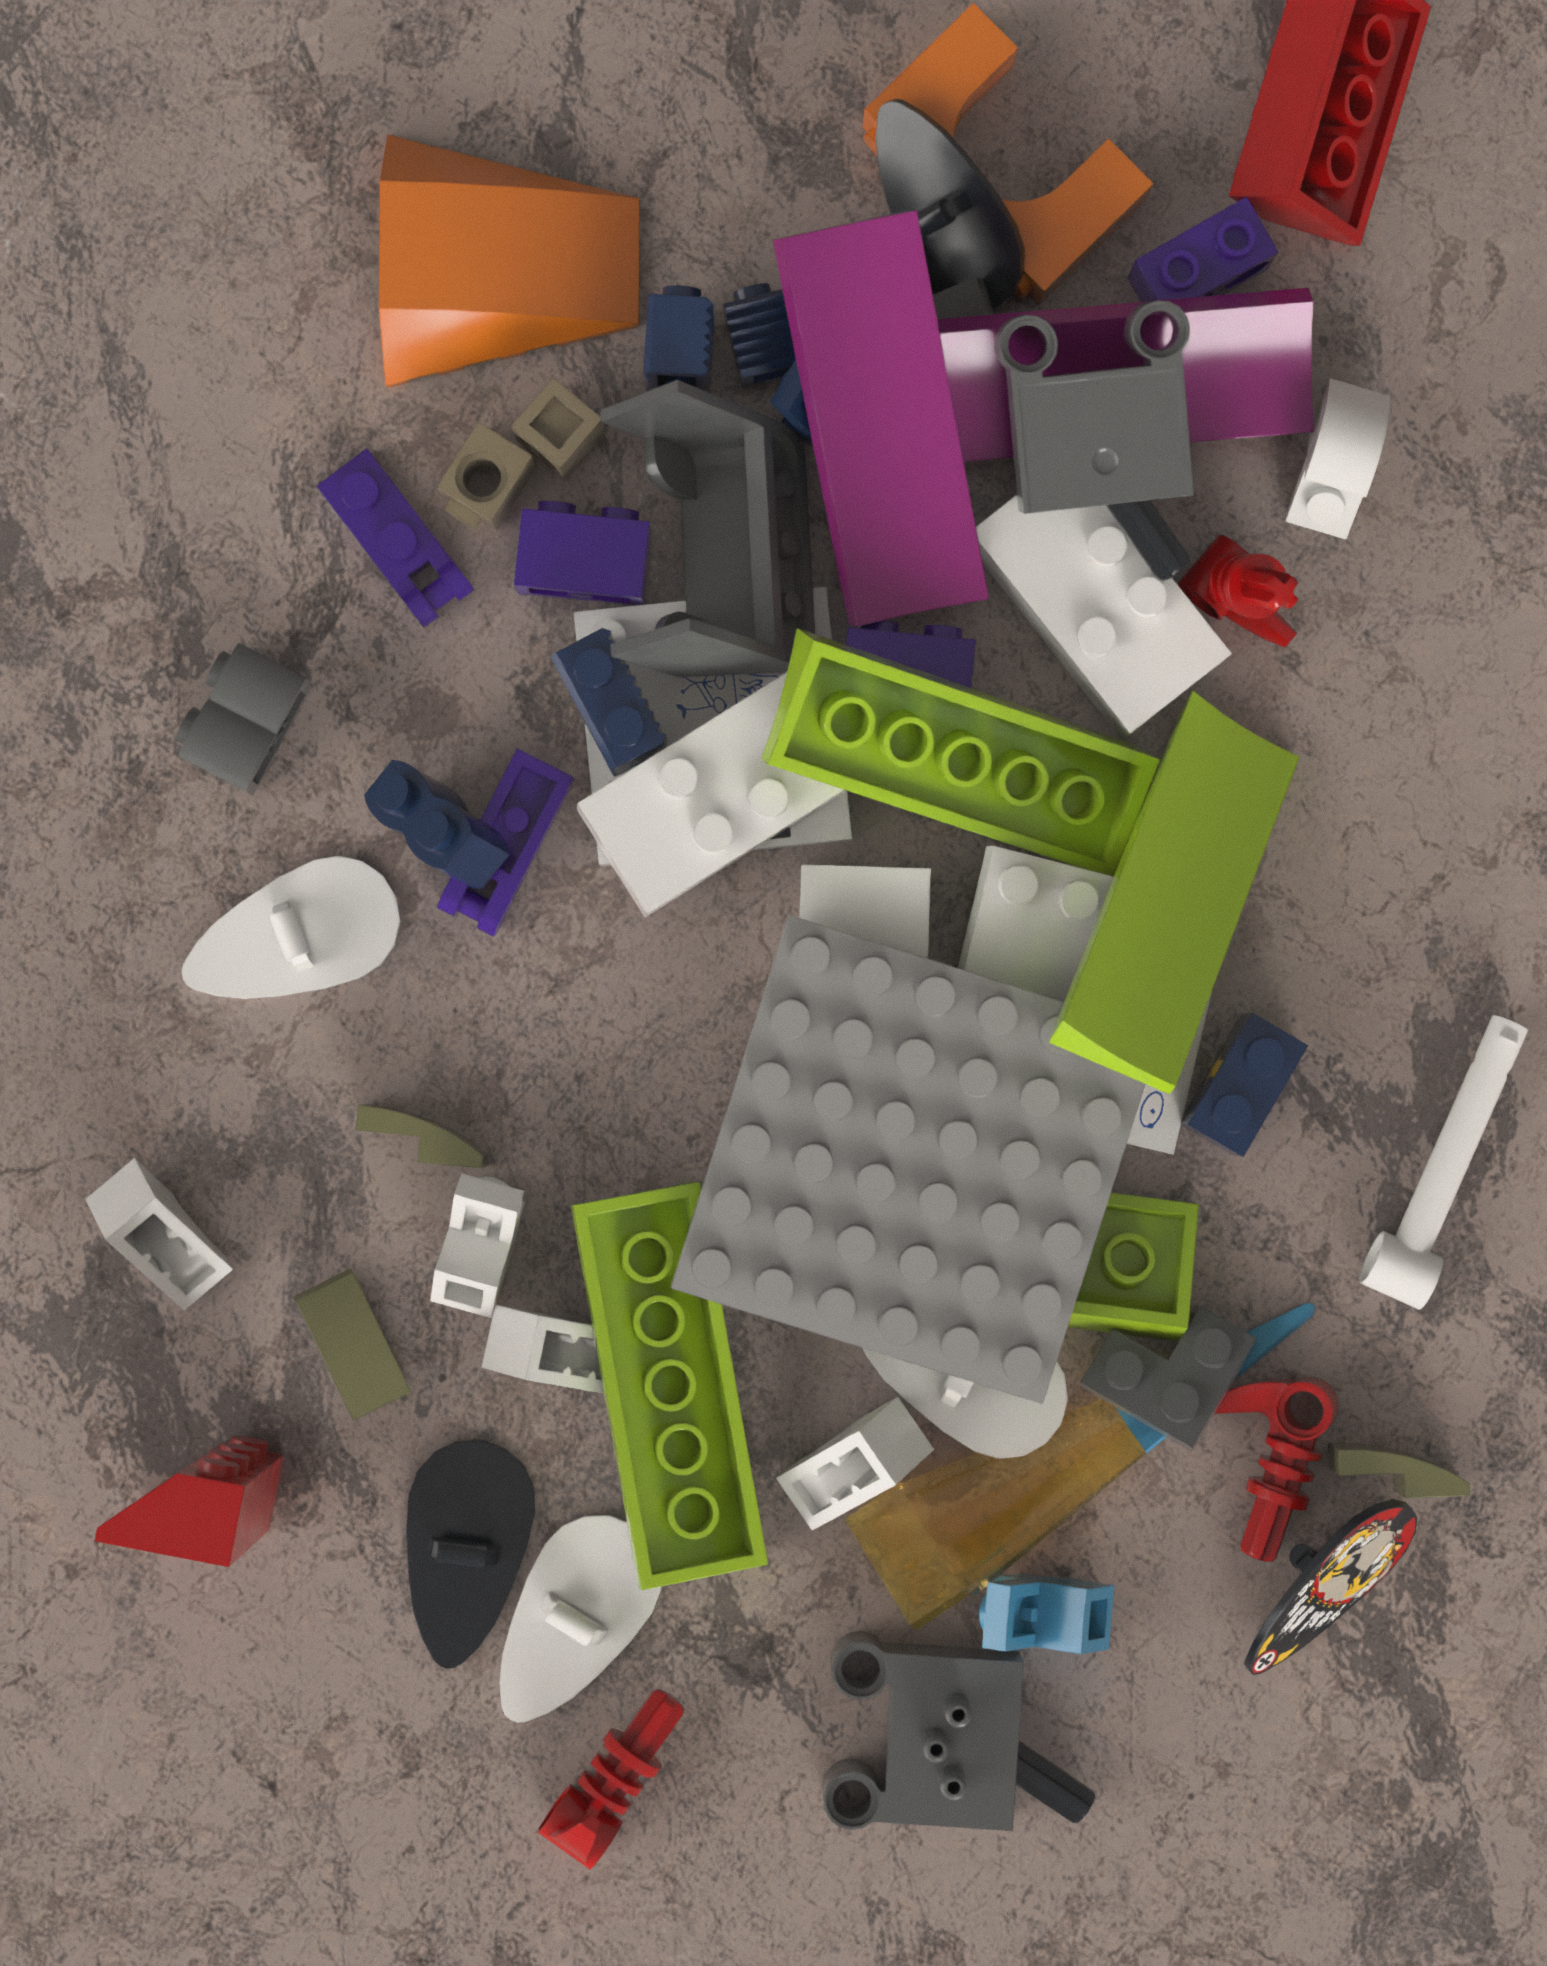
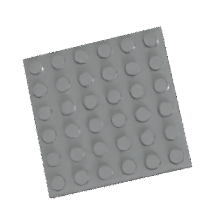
[671,914,1146,1404]

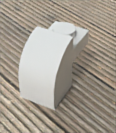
[1285,378,1391,539]
[430,1173,525,1318]

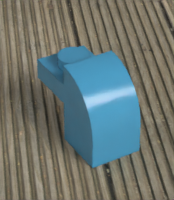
[979,1574,1114,1654]

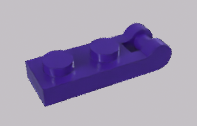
[316,448,474,628]
[437,749,575,937]

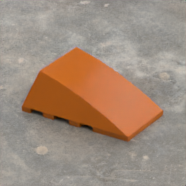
[379,134,640,388]

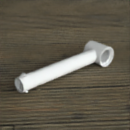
[1359,1015,1528,1310]

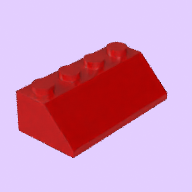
[1229,0,1431,246]
[94,1436,284,1567]

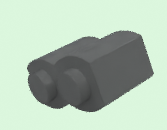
[176,643,312,796]

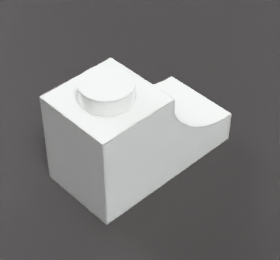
[85,1158,233,1311]
[481,1304,604,1393]
[776,1397,934,1530]

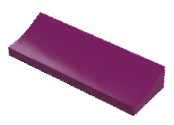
[773,210,989,627]
[937,288,1314,462]

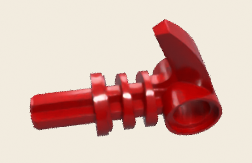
[1177,535,1298,648]
[1215,1377,1339,1562]
[537,1689,685,1870]

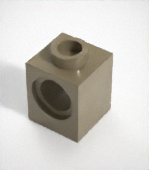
[511,377,606,481]
[437,422,537,530]

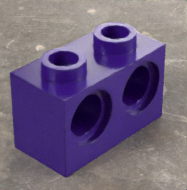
[1127,196,1279,302]

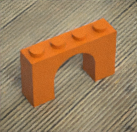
[862,3,1153,305]

